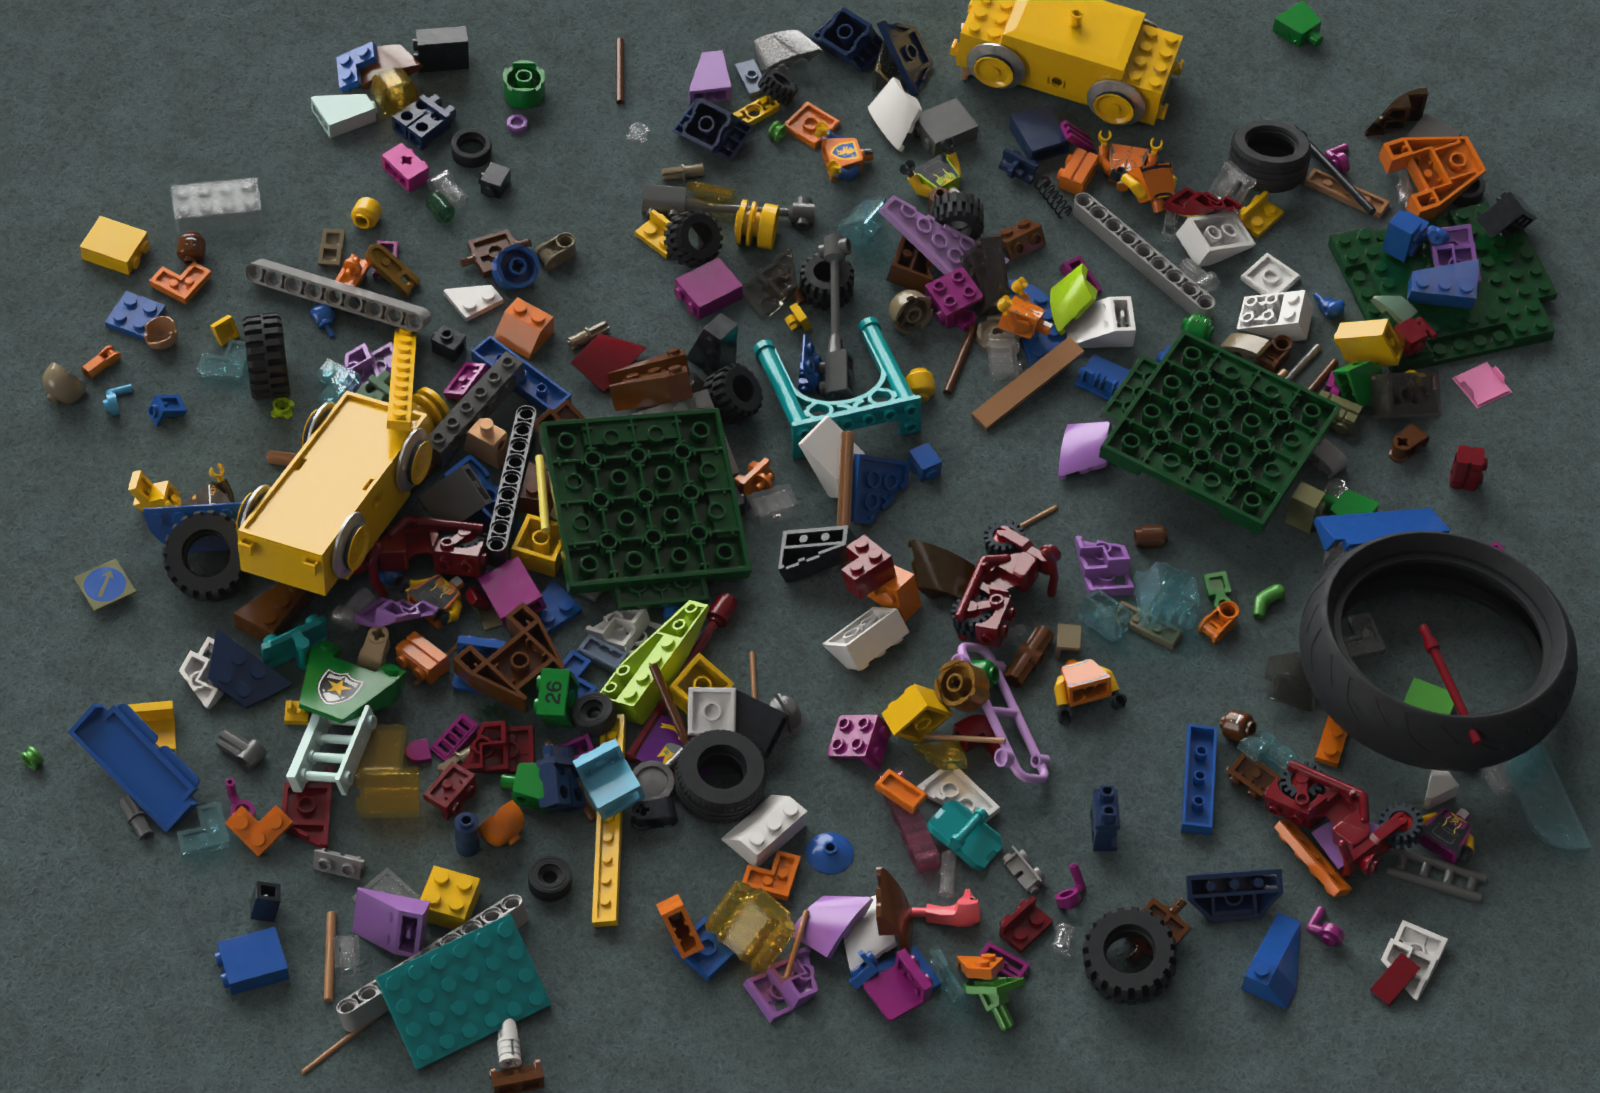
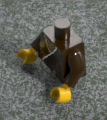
[165,463,235,507]

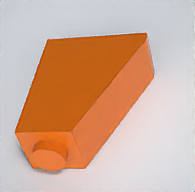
[656,894,705,959]

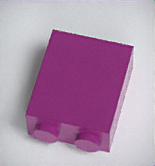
[674,257,743,320]
[477,557,547,629]

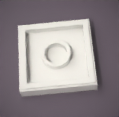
[1240,253,1301,295]
[688,687,736,736]

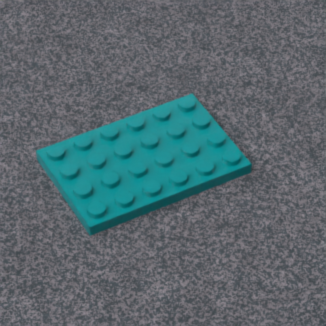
[375,913,552,1069]

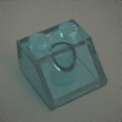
[838,195,887,250]

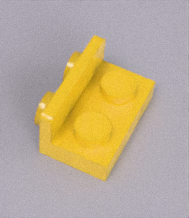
[1238,191,1284,239]
[635,209,671,258]

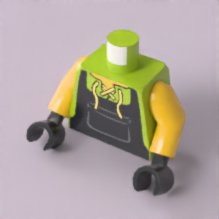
[899,137,962,198]

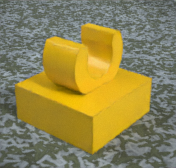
[784,302,813,331]
[210,315,240,346]
[284,700,310,725]

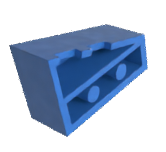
[1407,259,1479,309]

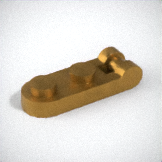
[365,244,421,298]

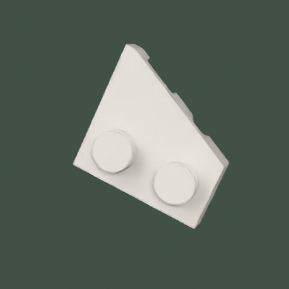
[443,285,503,322]

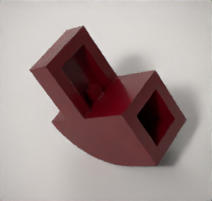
[953,715,1001,758]

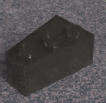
[960,236,1011,316]

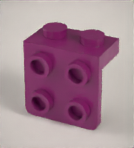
[925,267,983,329]
[827,715,891,770]
[863,948,933,1022]

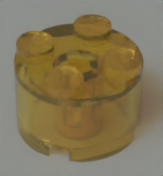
[370,67,419,117]

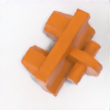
[335,254,371,287]
[734,458,775,501]

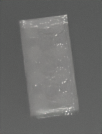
[171,177,264,234]

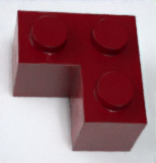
[841,535,896,600]

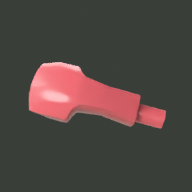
[912,889,981,927]

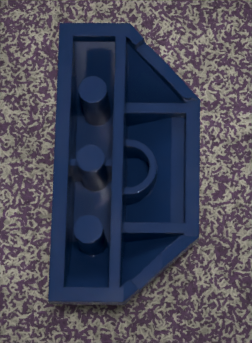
[1185,869,1284,922]

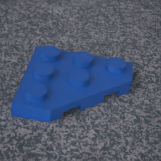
[851,454,910,524]

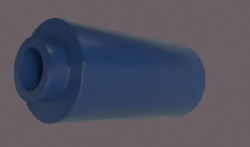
[454,812,480,857]

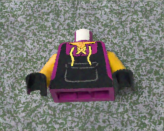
[1418,808,1474,865]

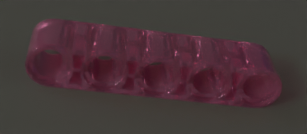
[877,769,941,874]

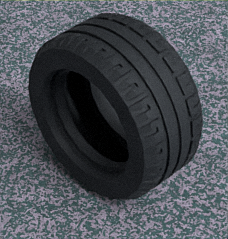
[1228,120,1312,193]

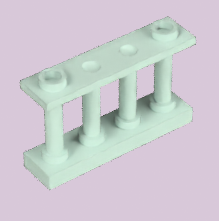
[286,705,377,795]

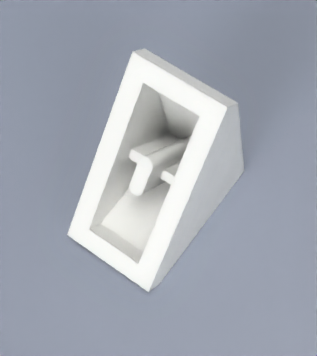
[1423,770,1459,810]

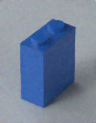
[214,927,289,995]

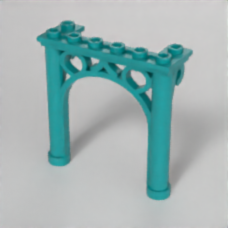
[753,317,921,460]

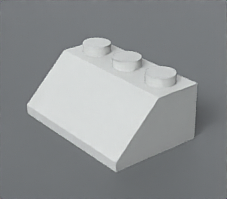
[822,607,909,671]
[721,795,807,867]

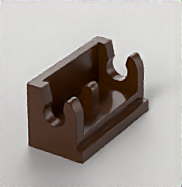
[489,1058,544,1093]

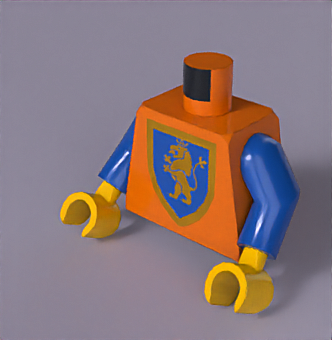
[814,121,873,182]

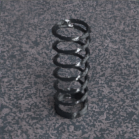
[1034,176,1072,218]

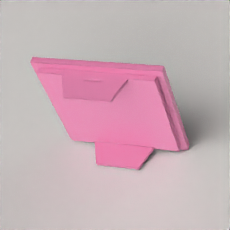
[1452,362,1512,409]

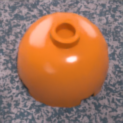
[479,800,525,846]

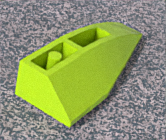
[600,600,709,725]

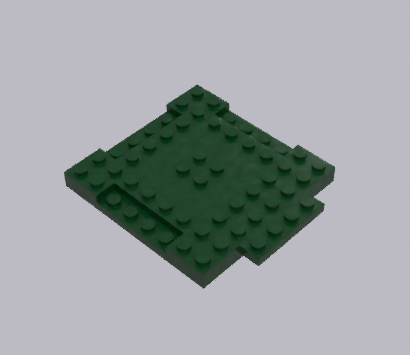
[1328,202,1558,375]
[1099,330,1342,535]
[539,408,752,611]

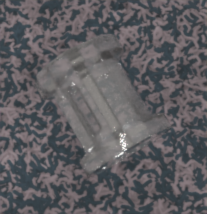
[1050,924,1077,956]

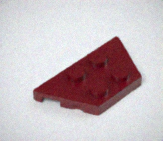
[281,765,334,850]

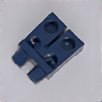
[392,94,456,151]
[536,744,586,812]
[1090,785,1120,851]

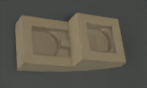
[318,228,345,267]
[1220,333,1271,359]

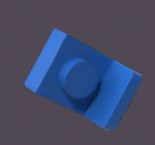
[148,394,187,426]
[849,949,879,990]

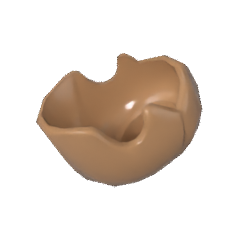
[144,316,178,350]

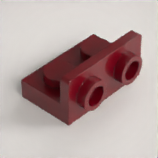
[423,761,477,820]
[999,896,1054,954]

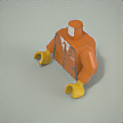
[1098,130,1163,192]
[997,277,1053,339]

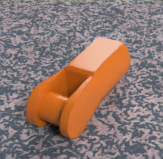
[81,345,121,380]

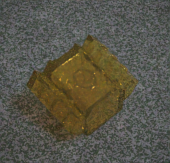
[705,880,796,974]

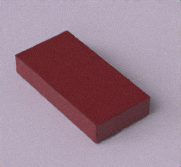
[1370,952,1421,1006]

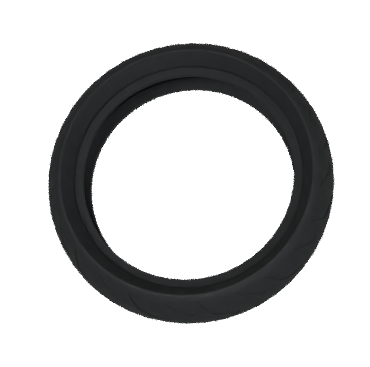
[1299,531,1578,771]

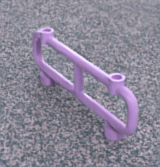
[951,642,1051,784]

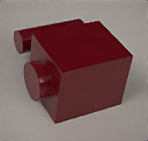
[1394,316,1438,357]

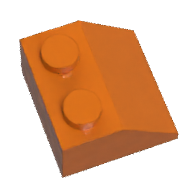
[494,297,554,360]

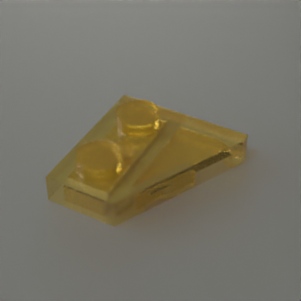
[686,180,736,202]

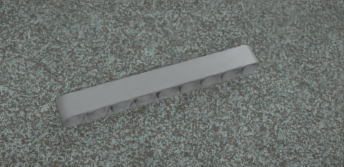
[1072,193,1215,319]
[244,259,431,332]
[336,894,528,1032]

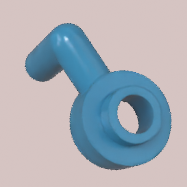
[103,384,133,416]

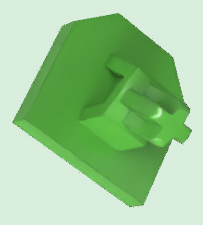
[963,974,1025,1031]

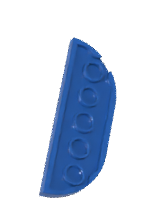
[1000,279,1066,367]
[143,502,242,552]

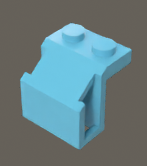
[573,739,646,821]

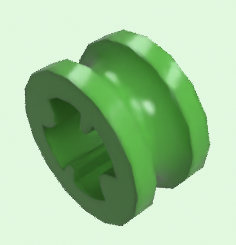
[768,121,787,142]
[20,746,44,771]

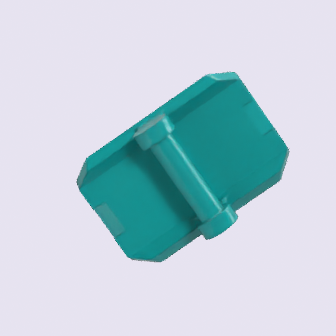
[261,614,328,671]
[926,800,1003,871]

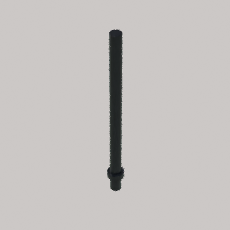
[1292,125,1376,215]

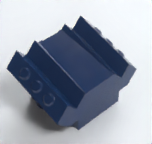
[809,7,888,72]
[672,98,756,161]

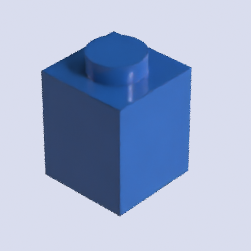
[908,443,942,482]

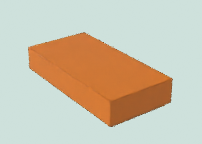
[874,769,928,814]

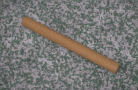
[323,911,337,1002]

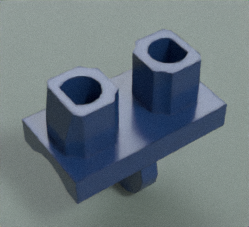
[998,148,1039,184]

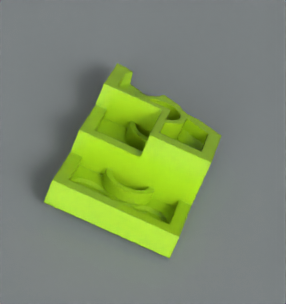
[1050,263,1098,336]

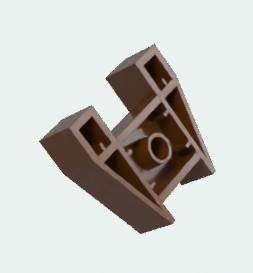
[608,348,694,411]
[453,602,565,713]

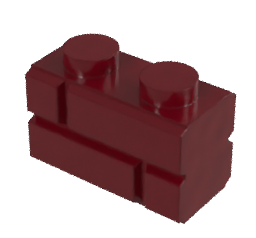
[1449,445,1488,491]

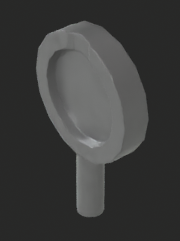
[633,747,683,801]

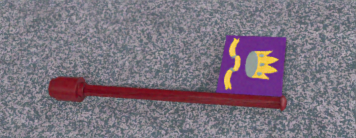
[625,593,737,781]

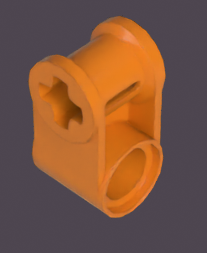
[1197,601,1239,645]

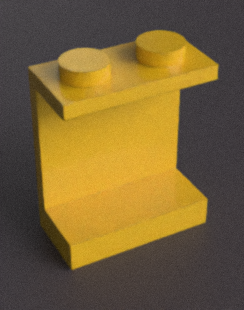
[128,701,176,754]

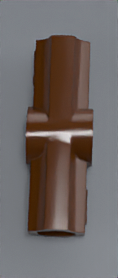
[1004,625,1055,688]

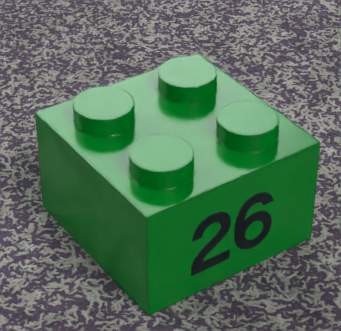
[534,668,580,728]

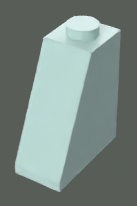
[311,94,378,138]

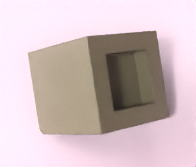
[1055,624,1081,659]

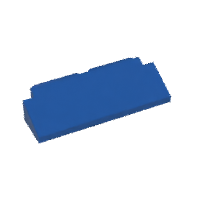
[1313,508,1451,552]
[68,703,200,833]

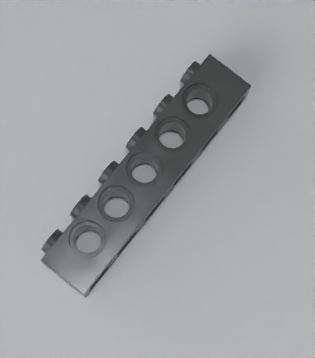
[429,351,525,468]

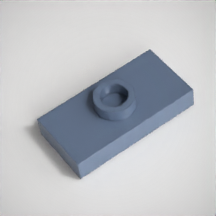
[734,59,765,98]
[577,634,629,673]

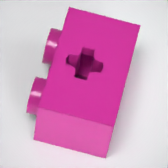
[382,143,430,193]

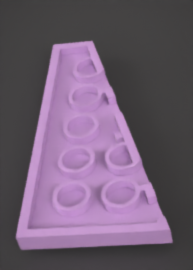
[878,195,1009,292]

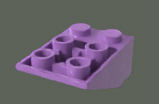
[352,887,430,957]

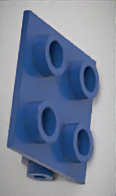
[798,335,823,395]
[1074,354,1130,401]

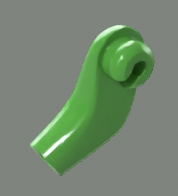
[1253,584,1285,619]

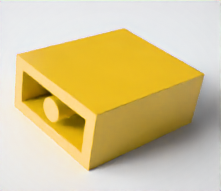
[80,216,150,275]
[1334,319,1404,367]

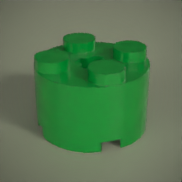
[503,60,545,109]

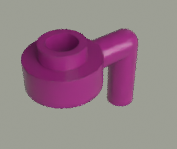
[1325,143,1350,174]
[225,778,256,817]
[1055,863,1086,910]
[1306,906,1345,947]

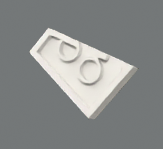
[917,761,1000,823]

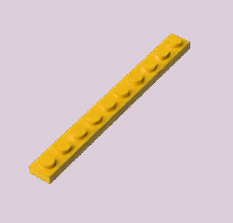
[386,328,417,431]
[592,714,626,927]

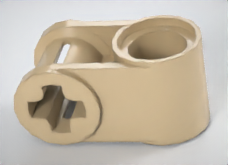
[357,626,390,671]

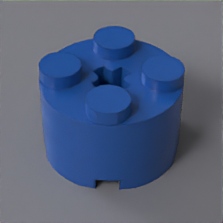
[492,244,540,291]

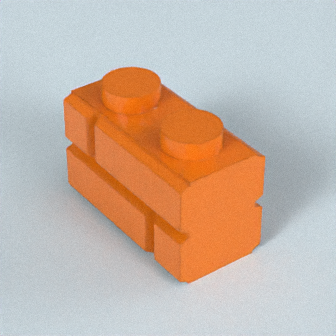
[1056,148,1100,195]
[395,631,450,685]

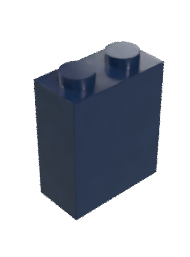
[1009,105,1070,162]

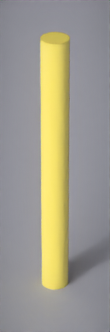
[535,455,550,533]

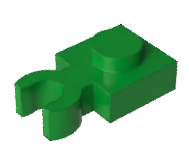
[1202,571,1231,610]

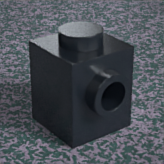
[478,162,511,199]
[431,325,466,363]
[250,881,281,922]

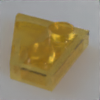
[913,740,967,771]

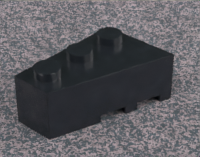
[1476,191,1537,238]
[687,313,738,376]
[778,525,857,583]

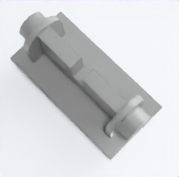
[1003,845,1047,895]
[313,848,365,880]

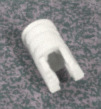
[497,1019,522,1068]

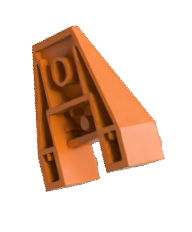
[1378,136,1486,220]

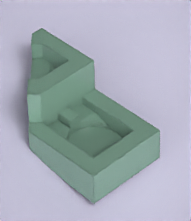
[1370,296,1418,324]

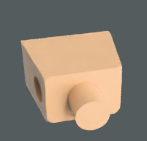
[464,418,509,469]

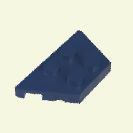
[877,20,933,96]
[207,630,292,708]

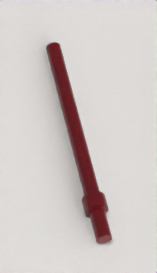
[1419,624,1482,746]

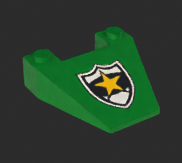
[298,640,406,724]

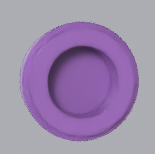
[507,114,528,134]

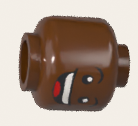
[176,231,206,265]
[1220,710,1257,743]

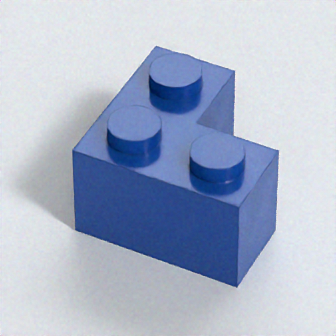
[1382,210,1429,262]

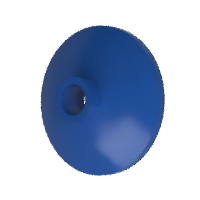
[806,832,854,874]

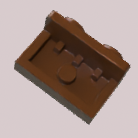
[993,219,1046,261]
[1226,750,1281,801]

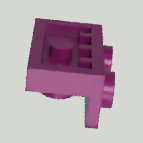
[443,362,489,400]

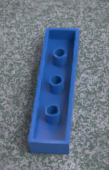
[471,335,572,413]
[1181,724,1218,835]

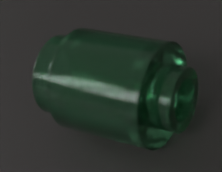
[425,192,456,223]

